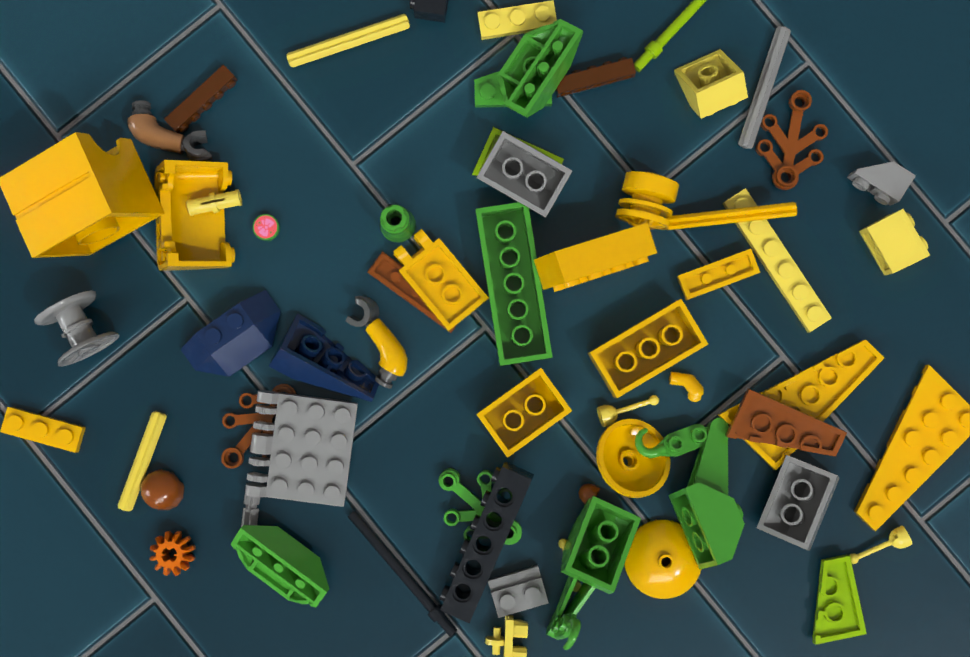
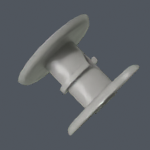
[34,290,119,367]

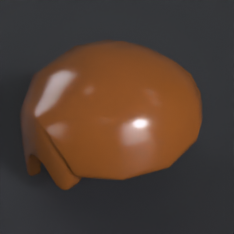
[140,469,184,510]

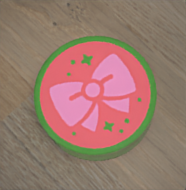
[253,214,280,241]

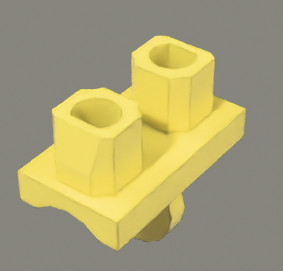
[485,615,528,657]

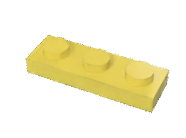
[478,0,557,40]

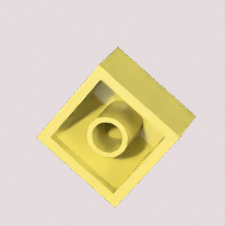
[674,49,748,119]

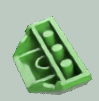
[497,19,583,118]
[231,525,329,608]

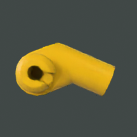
[669,372,704,402]

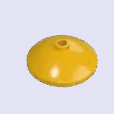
[596,419,670,498]
[624,519,701,599]

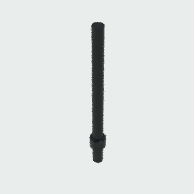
[348,510,457,637]

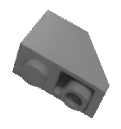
[847,161,916,206]

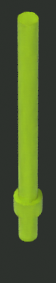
[634,0,707,72]

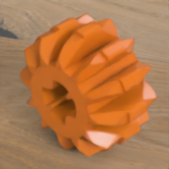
[149,531,196,576]

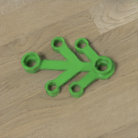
[439,468,522,545]

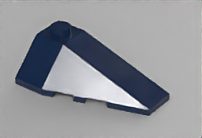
[269,313,379,402]

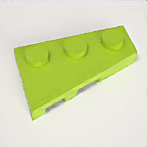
[812,554,867,645]

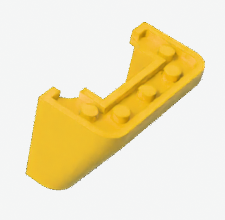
[154,160,235,271]

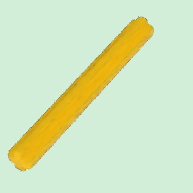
[665,202,797,230]

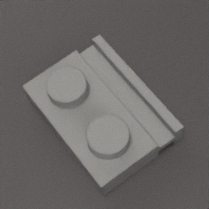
[488,565,549,618]

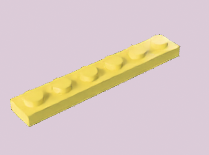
[722,188,832,333]

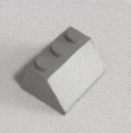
[476,131,572,218]
[757,455,839,551]

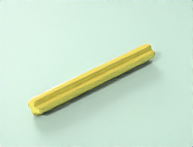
[287,14,410,68]

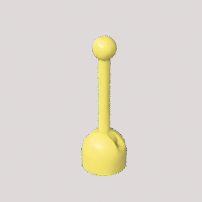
[597,395,659,427]
[849,526,912,564]

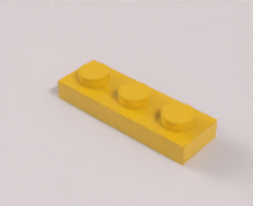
[677,249,761,300]
[0,407,86,453]

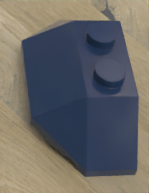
[181,290,281,377]

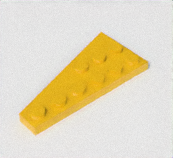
[718,340,884,470]
[854,365,970,531]

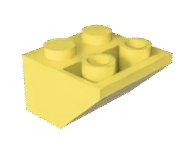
[859,209,930,276]

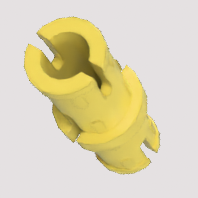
[186,189,242,216]

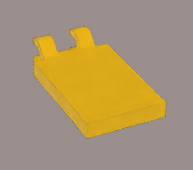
[393,229,489,332]

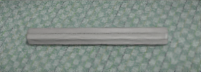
[738,26,791,149]

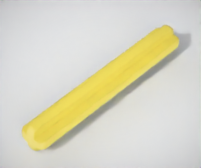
[117,411,167,512]

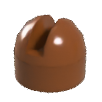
[579,483,601,504]

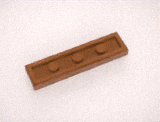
[367,252,458,333]

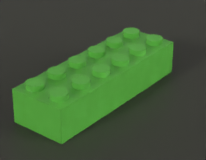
[475,202,553,366]

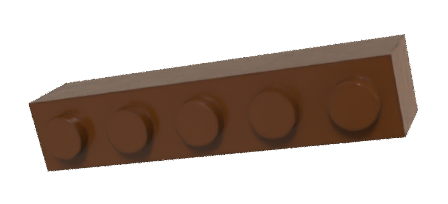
[555,57,636,98]
[164,64,237,133]

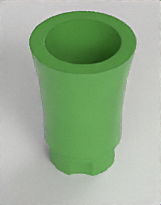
[380,205,416,243]

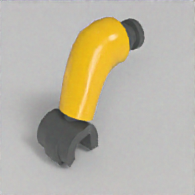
[345,296,408,389]

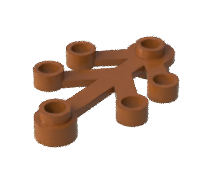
[755,90,828,190]
[221,384,296,469]

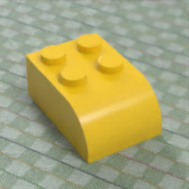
[476,368,572,458]

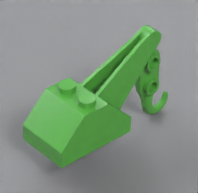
[635,418,745,569]
[546,496,641,650]

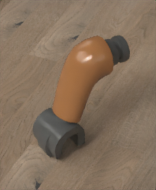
[127,100,213,162]

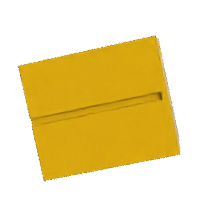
[0,132,165,258]

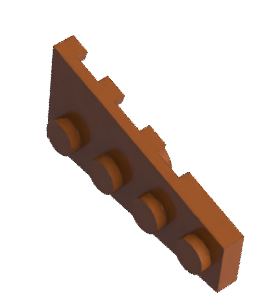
[726,388,847,457]

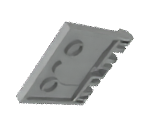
[245,390,358,507]

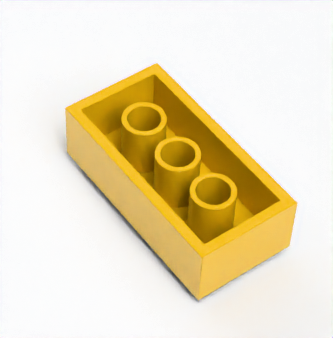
[534,223,657,292]
[587,299,708,398]

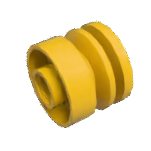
[615,171,679,230]

